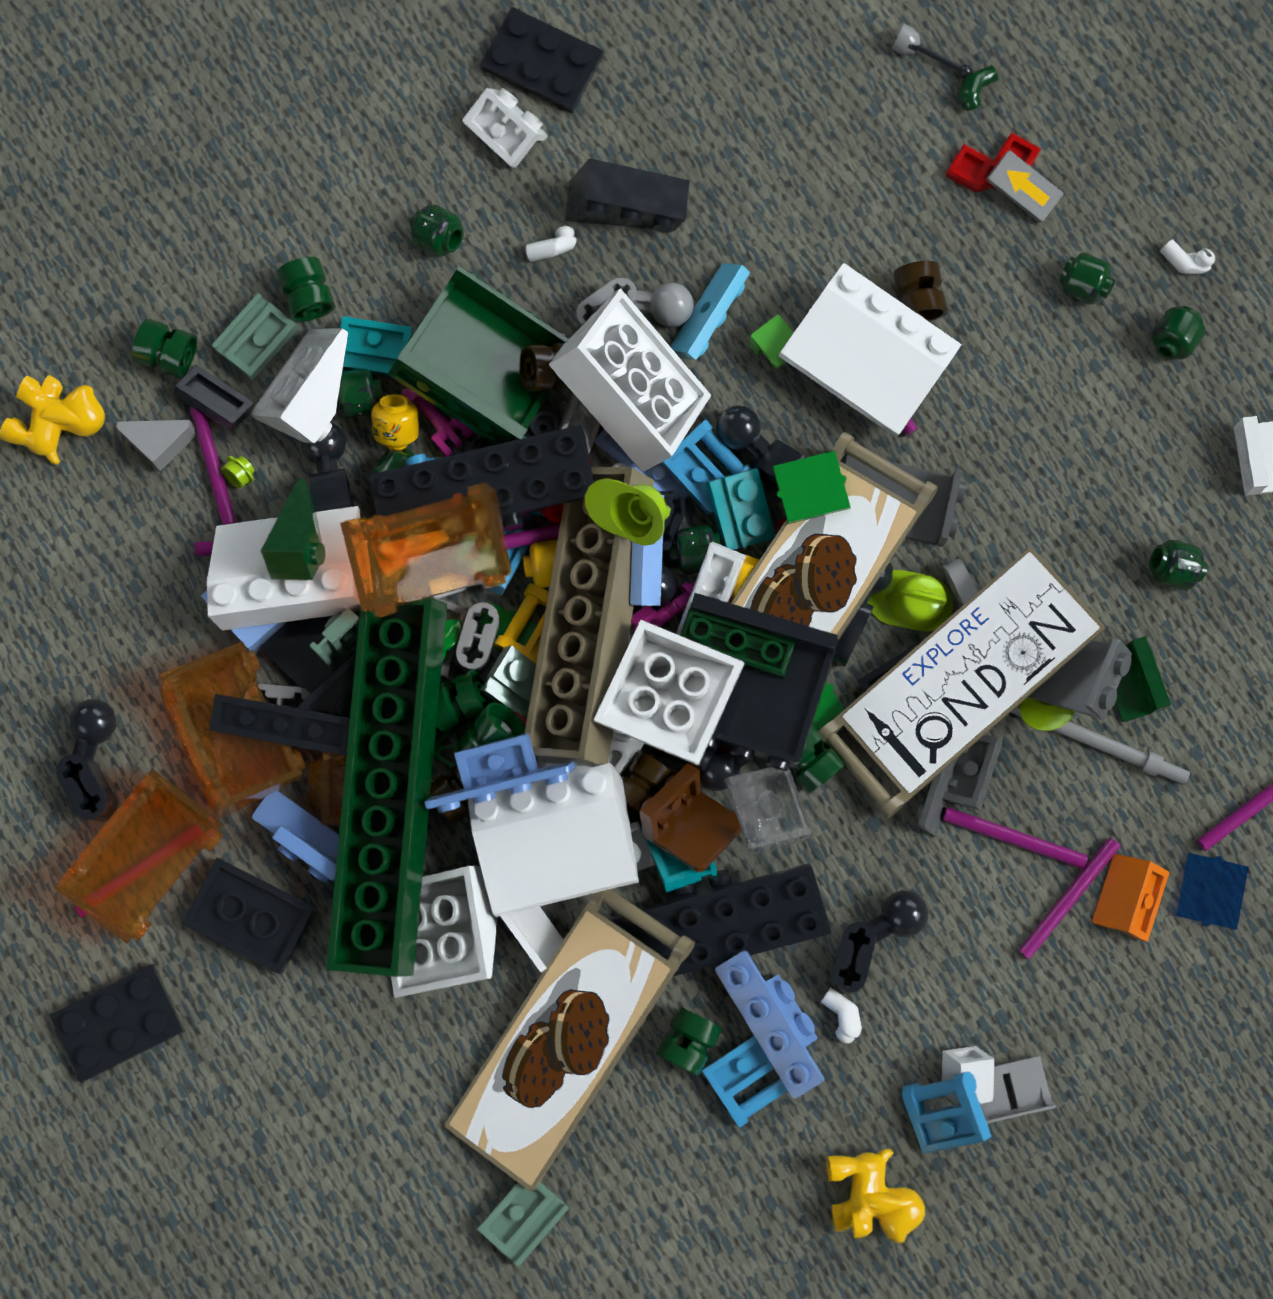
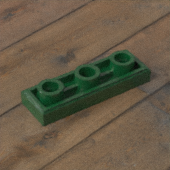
[680,608,796,679]

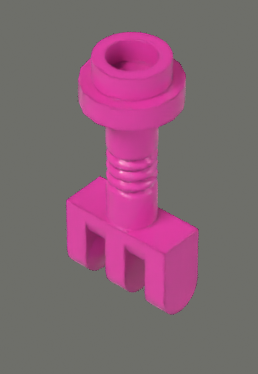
[401,388,474,456]
[631,581,696,631]

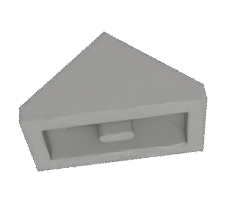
[117,420,196,471]

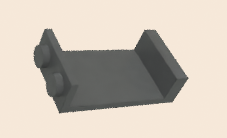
[834,441,966,546]
[1028,638,1132,720]

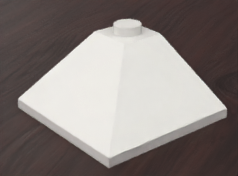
[250,328,348,444]
[594,620,744,765]
[391,866,498,998]

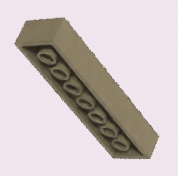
[525,467,654,767]

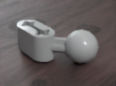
[576,277,694,328]

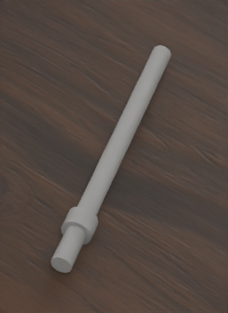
[1010,704,1190,785]

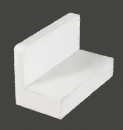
[1234,416,1273,496]
[501,906,564,973]

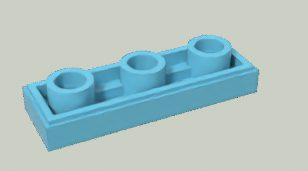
[670,263,750,360]

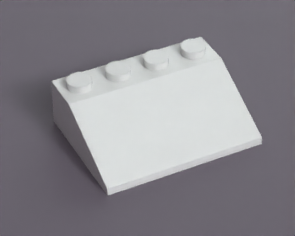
[778,263,961,438]
[549,288,711,472]
[207,506,364,630]
[468,763,639,917]

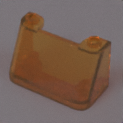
[340,482,512,618]
[159,641,305,820]
[54,769,224,944]

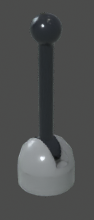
[892,24,972,78]

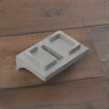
[980,1056,1056,1124]

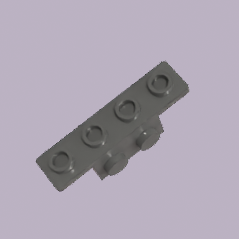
[917,735,1002,836]

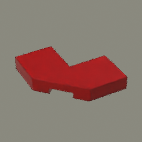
[945,132,1041,193]

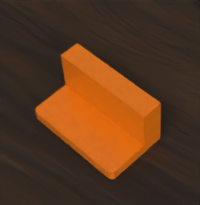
[1092,854,1170,942]

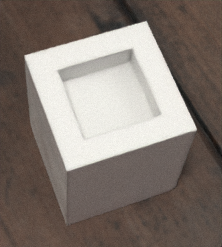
[942,1046,994,1105]

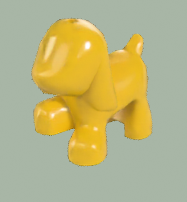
[0,375,105,465]
[826,1149,925,1243]

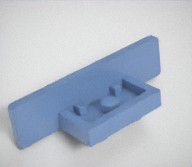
[424,733,576,813]
[252,789,339,883]
[715,951,824,1098]

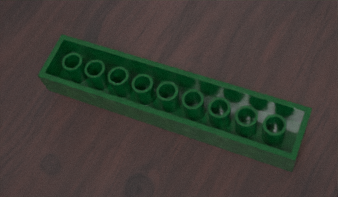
[327,594,447,977]

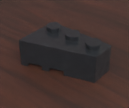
[565,158,690,233]

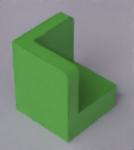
[749,314,794,368]

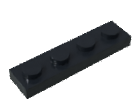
[209,694,350,756]

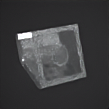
[724,767,812,853]

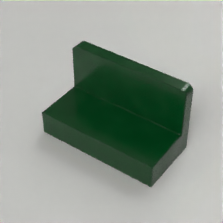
[1115,636,1171,722]

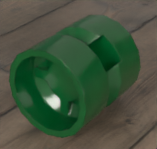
[276,257,335,322]
[131,318,198,378]
[436,670,493,733]
[457,703,525,751]
[789,725,844,794]
[656,1007,723,1076]

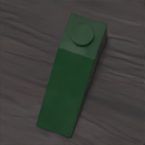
[261,478,325,580]

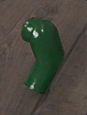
[957,65,998,111]

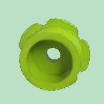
[221,456,254,489]

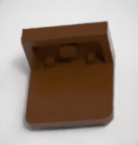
[640,763,745,872]

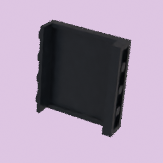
[690,593,839,771]

